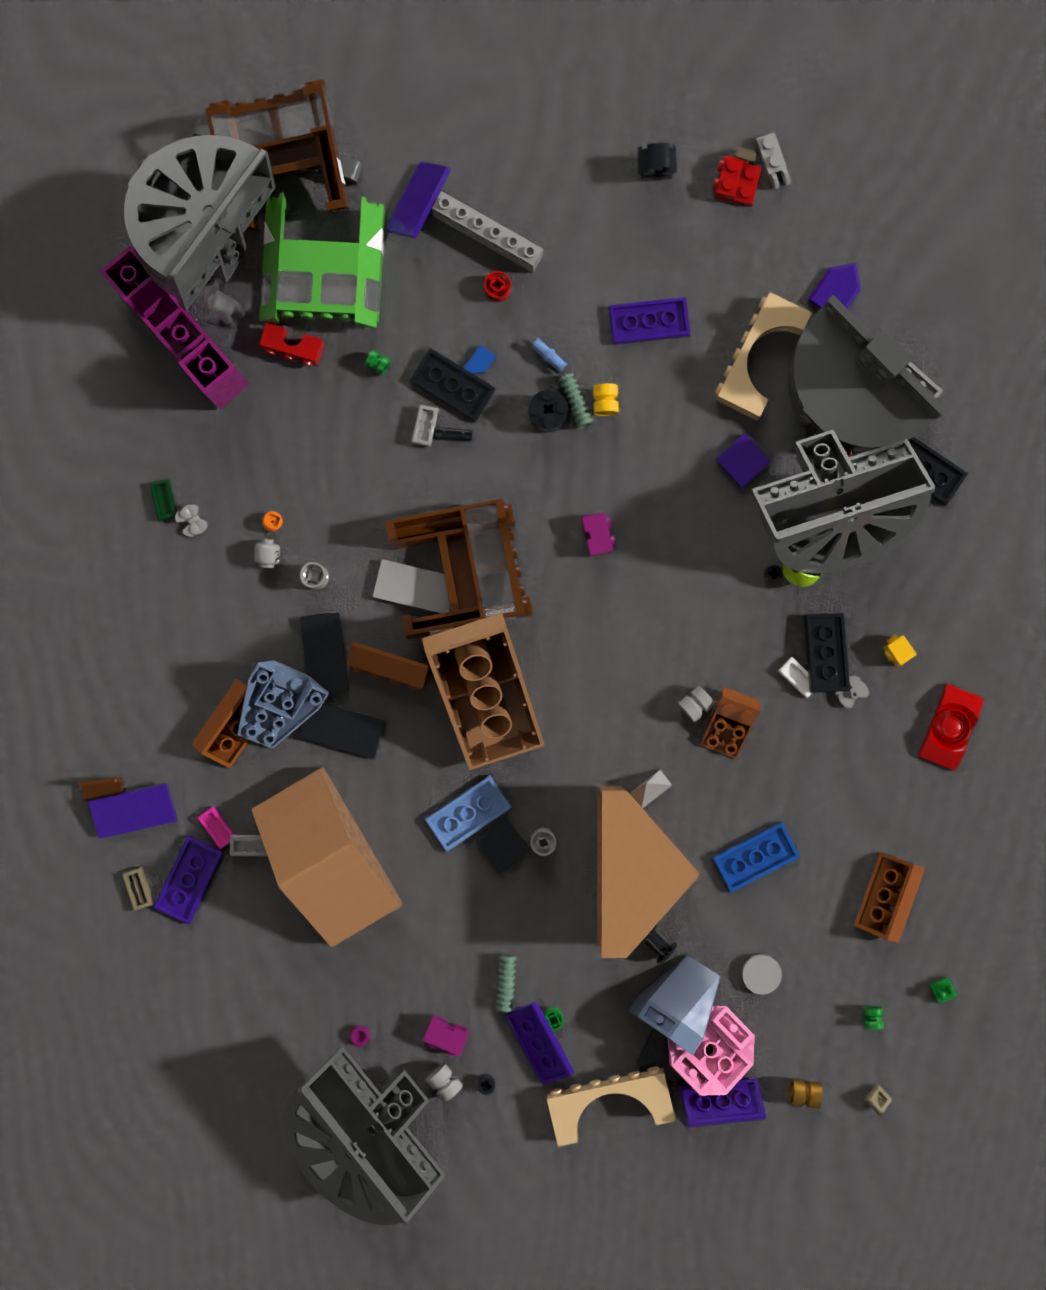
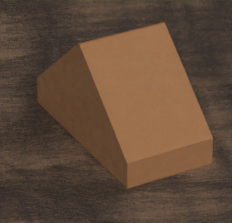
[422,613,545,771]
[251,767,403,948]
[597,786,699,958]

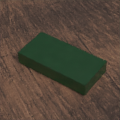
[149,479,177,521]

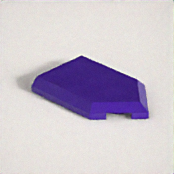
[807,263,861,309]

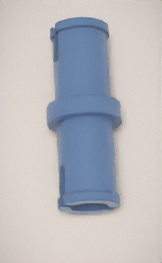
[531,338,568,373]

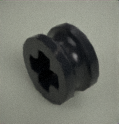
[764,565,783,583]
[477,1074,495,1095]

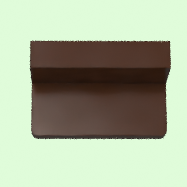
[77,777,125,801]

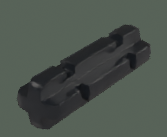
[434,427,473,441]

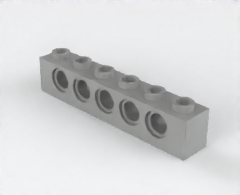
[432,191,543,273]

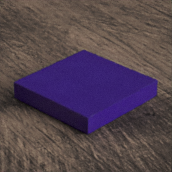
[715,433,771,488]

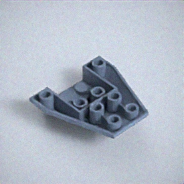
[237,660,329,749]
[628,955,720,1056]

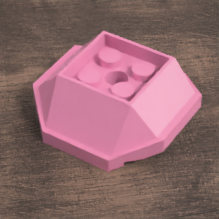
[668,1006,755,1096]

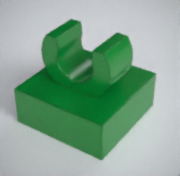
[929,976,957,1004]

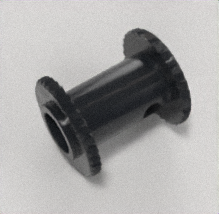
[639,924,677,964]

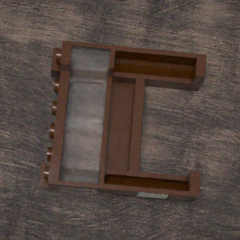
[205,79,350,231]
[385,498,533,640]

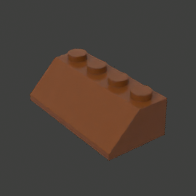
[348,641,431,692]
[191,679,250,768]
[854,852,925,943]

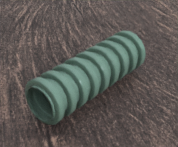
[558,373,593,428]
[496,954,517,1012]

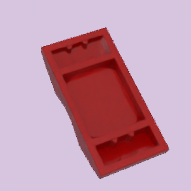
[918,683,984,771]

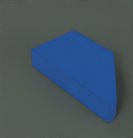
[460,345,496,375]

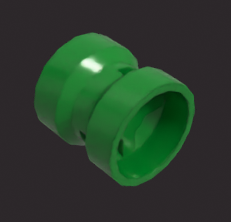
[364,349,391,376]
[544,1006,564,1031]
[863,1006,884,1030]

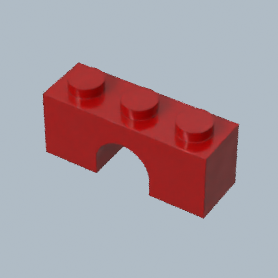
[259,323,325,367]

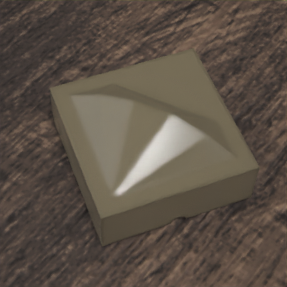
[735,147,756,162]
[864,1085,892,1115]

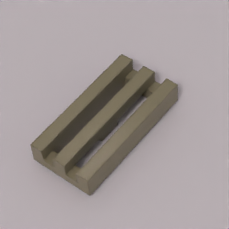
[122,867,154,911]

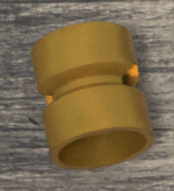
[789,1079,822,1109]

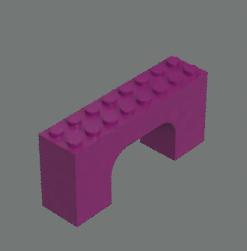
[100,245,250,409]

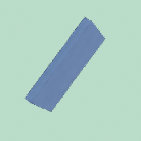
[424,775,512,852]

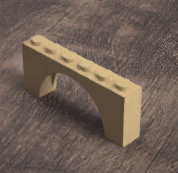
[715,292,812,421]
[547,1067,676,1147]

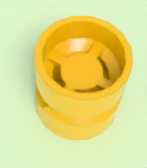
[593,383,619,416]

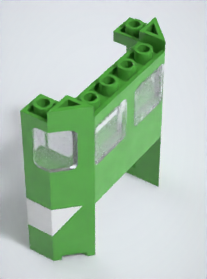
[259,192,385,328]

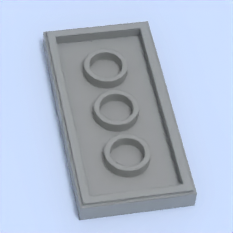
[373,559,451,614]

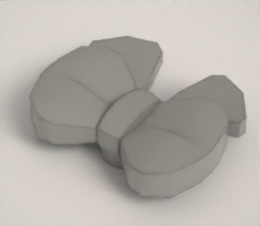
[175,504,208,537]
[835,676,869,708]

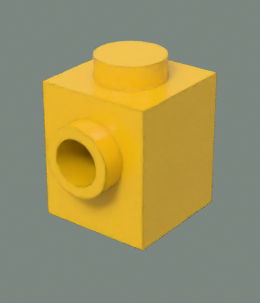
[883,634,917,666]

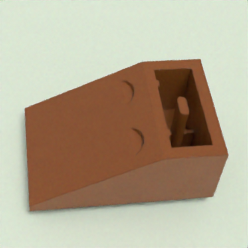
[700,686,760,759]

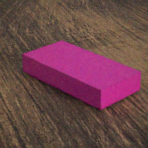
[197,806,236,850]

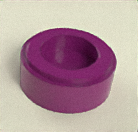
[350,1025,371,1047]

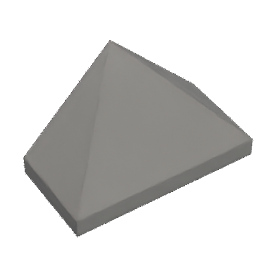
[629,770,672,809]

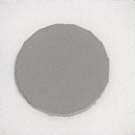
[741,954,782,995]

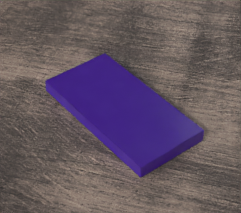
[385,161,451,239]
[609,297,690,345]
[88,783,177,839]
[154,835,224,925]
[505,1001,575,1085]
[679,1078,767,1128]

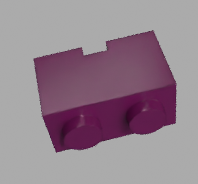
[581,512,616,557]
[423,1014,470,1057]

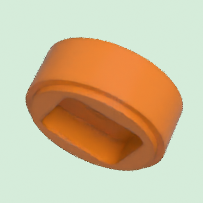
[262,511,283,532]

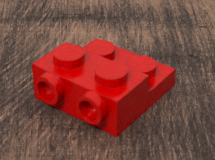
[712,155,762,207]

